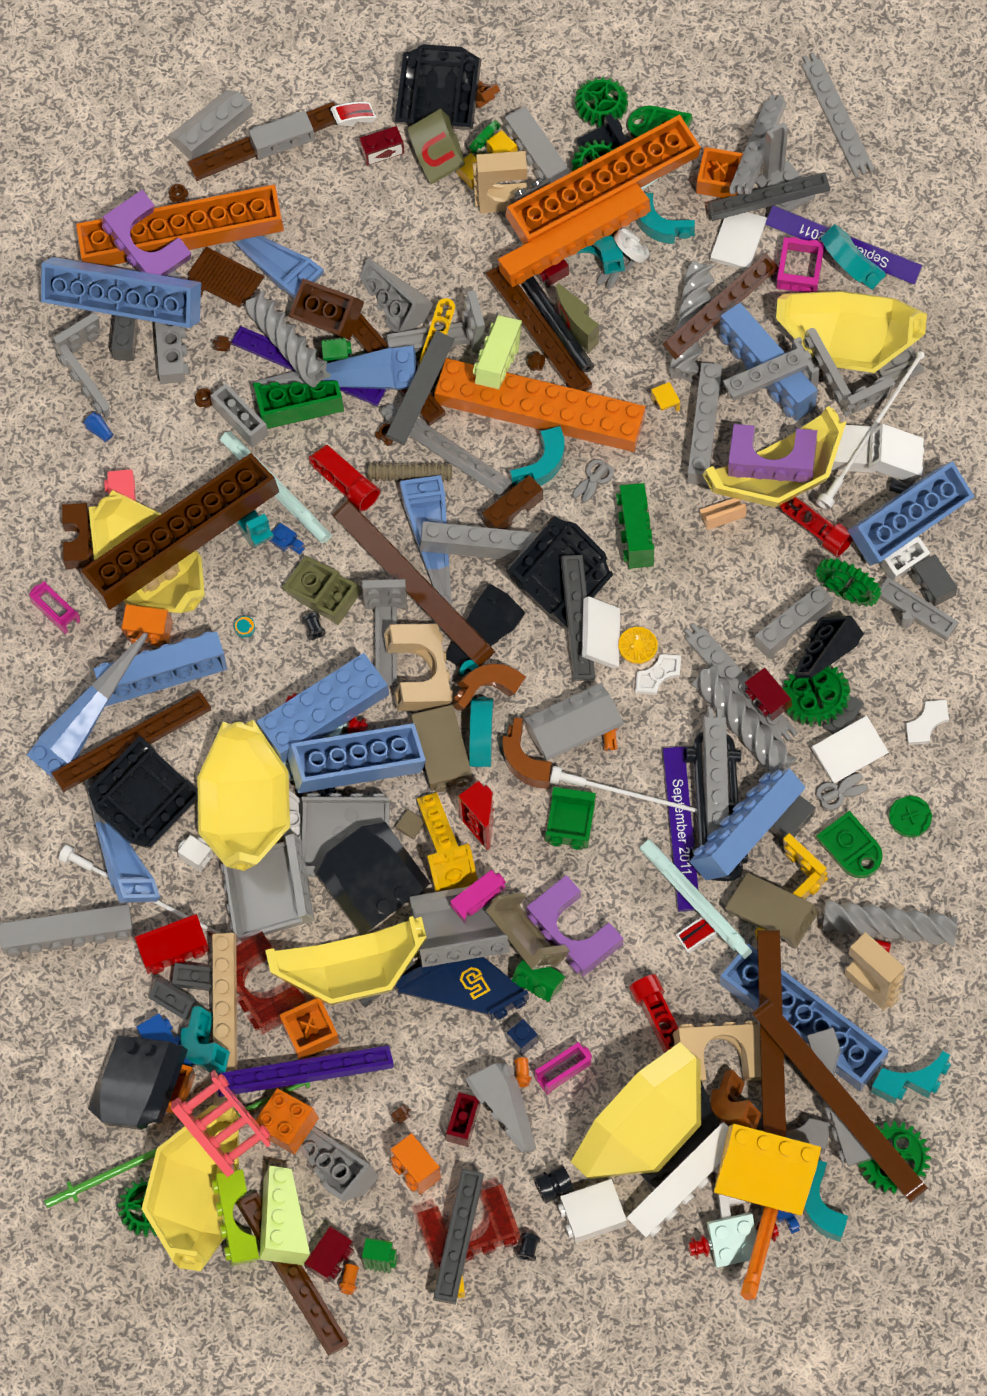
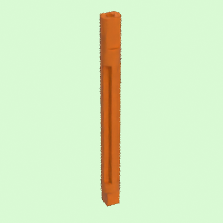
[740,1206,779,1300]

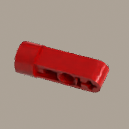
[309,445,380,511]
[780,496,853,557]
[629,974,678,1053]

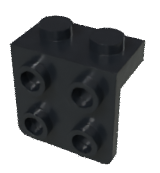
[576,114,631,163]

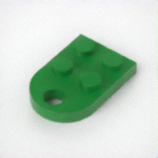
[628,105,693,139]
[816,810,883,878]

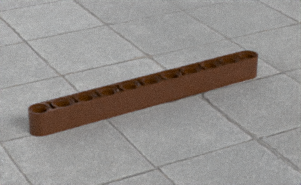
[333,500,495,667]
[757,930,786,1137]
[752,998,928,1203]

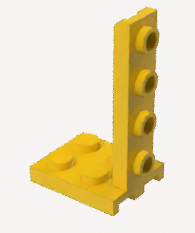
[416,792,478,892]
[755,833,828,940]

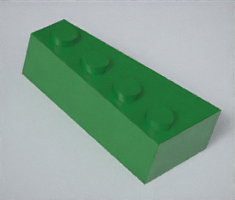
[253,381,344,429]
[616,483,654,569]

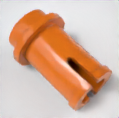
[603,728,618,751]
[514,1057,532,1087]
[339,1264,359,1295]

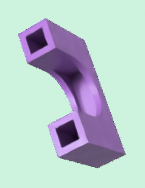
[102,190,192,276]
[728,424,817,483]
[526,875,624,977]

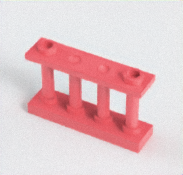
[171,1070,271,1177]

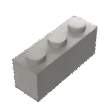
[249,111,315,160]
[210,383,268,448]

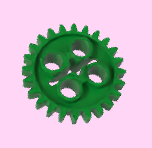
[815,558,882,607]
[783,665,851,727]
[859,1121,931,1195]

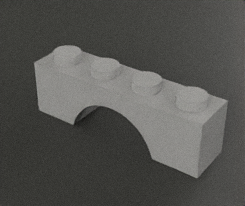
[754,585,833,659]
[753,1104,831,1154]

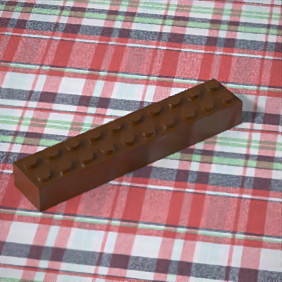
[80,453,279,610]

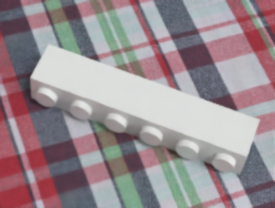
[627,1122,729,1238]

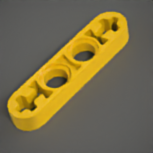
[419,298,455,365]

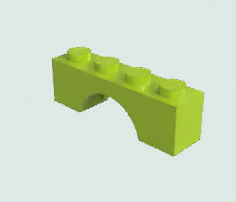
[212,1169,259,1266]

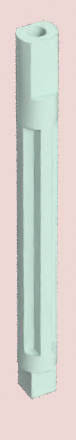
[220,431,332,543]
[640,839,752,959]

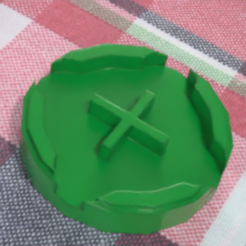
[469,120,501,154]
[889,795,932,838]

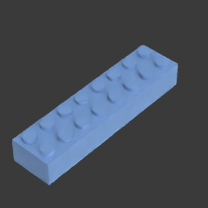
[41,257,201,328]
[720,944,889,1092]

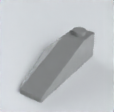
[360,259,433,333]
[465,1063,536,1153]
[299,1127,379,1202]

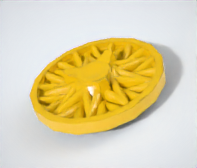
[618,627,658,664]

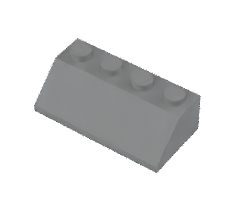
[167,90,253,160]
[525,683,624,760]

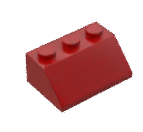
[458,781,494,850]
[134,914,209,974]

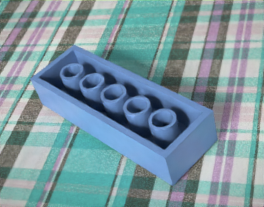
[719,303,818,421]
[847,461,975,566]
[93,631,228,707]
[256,653,389,763]
[287,723,426,793]
[689,768,806,880]

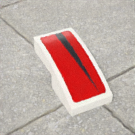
[331,102,376,127]
[676,917,719,953]

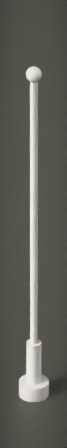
[816,351,925,511]
[550,766,697,813]
[58,845,243,950]

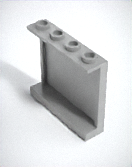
[302,793,390,877]
[221,834,315,941]
[410,886,510,967]

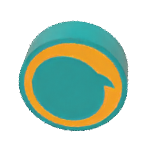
[234,616,256,638]

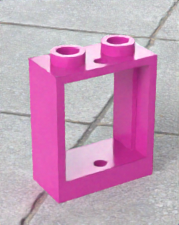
[776,237,824,293]

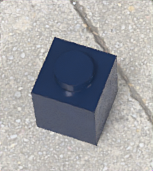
[507,1019,538,1056]

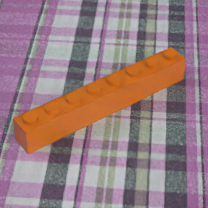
[498,183,651,287]

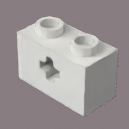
[880,536,930,580]

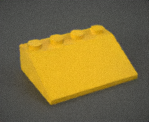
[713,1124,821,1216]

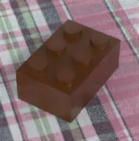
[288,278,364,340]

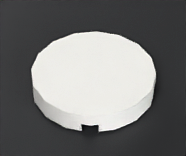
[614,228,649,263]

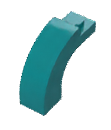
[635,193,695,244]
[821,224,886,290]
[576,235,625,275]
[510,426,565,486]
[236,510,274,548]
[469,697,494,767]
[181,1006,230,1073]
[803,1160,848,1242]

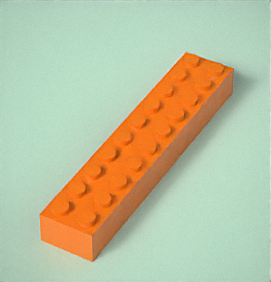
[505,115,701,245]
[76,184,284,266]
[435,358,646,452]

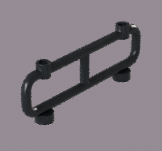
[683,732,748,881]

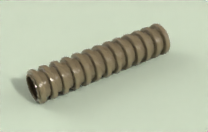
[368,462,452,482]

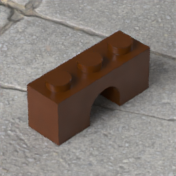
[482,475,544,530]
[62,503,94,569]

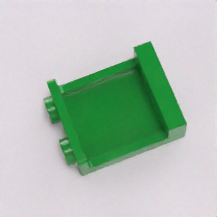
[545,787,596,850]

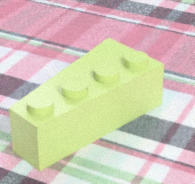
[473,315,522,389]
[259,1166,310,1265]

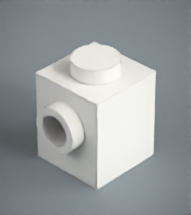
[178,835,213,872]

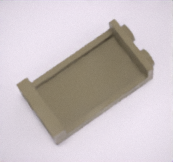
[411,705,472,792]
[725,872,818,949]
[486,893,570,970]

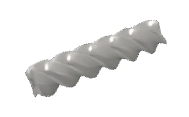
[670,261,715,382]
[246,290,331,388]
[692,665,797,773]
[822,900,958,947]

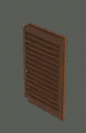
[187,247,265,308]

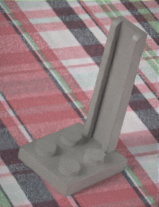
[755,122,815,212]
[386,290,485,352]
[53,312,110,418]
[804,328,895,417]
[723,337,819,400]
[362,579,407,686]

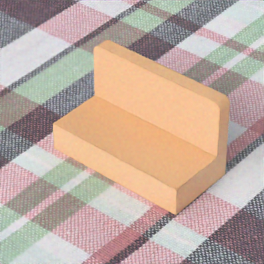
[699,498,747,530]

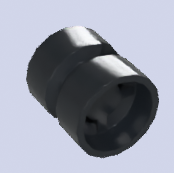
[533,1164,574,1204]

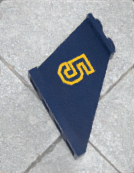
[394,957,529,1021]

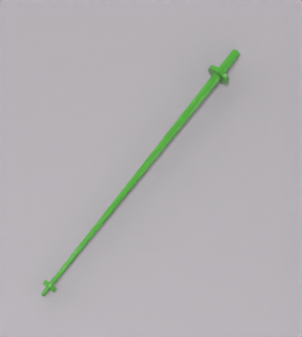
[44,1082,311,1209]

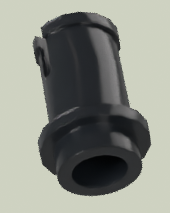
[889,478,914,494]

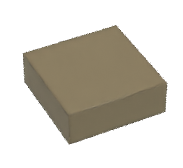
[395,810,425,840]

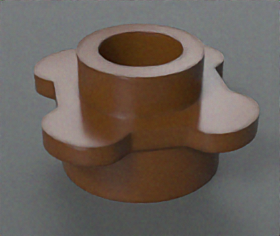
[375,423,393,446]

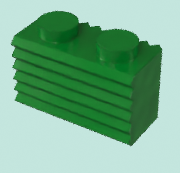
[322,338,352,361]
[512,959,566,1003]
[362,1238,398,1274]

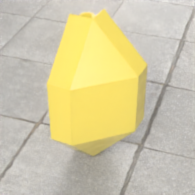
[776,291,927,373]
[702,406,846,508]
[89,490,205,613]
[197,720,290,871]
[265,916,427,1006]
[571,1042,701,1179]
[142,1105,239,1271]

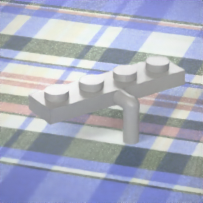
[880,577,959,641]

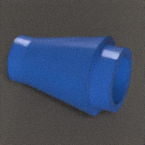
[84,412,114,443]

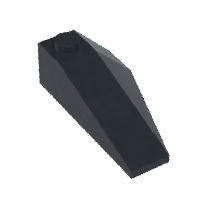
[446,583,526,668]
[794,615,864,679]

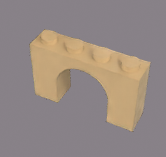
[473,151,527,213]
[384,624,453,711]
[844,932,905,1011]
[673,1021,761,1083]

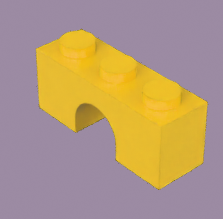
[456,130,518,189]

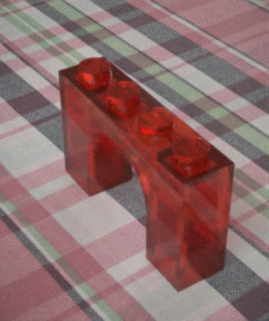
[236,931,307,1035]
[417,1184,520,1268]

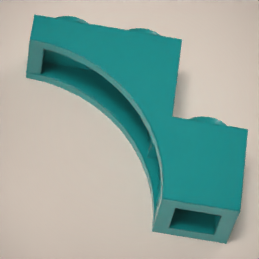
[871,1051,951,1105]

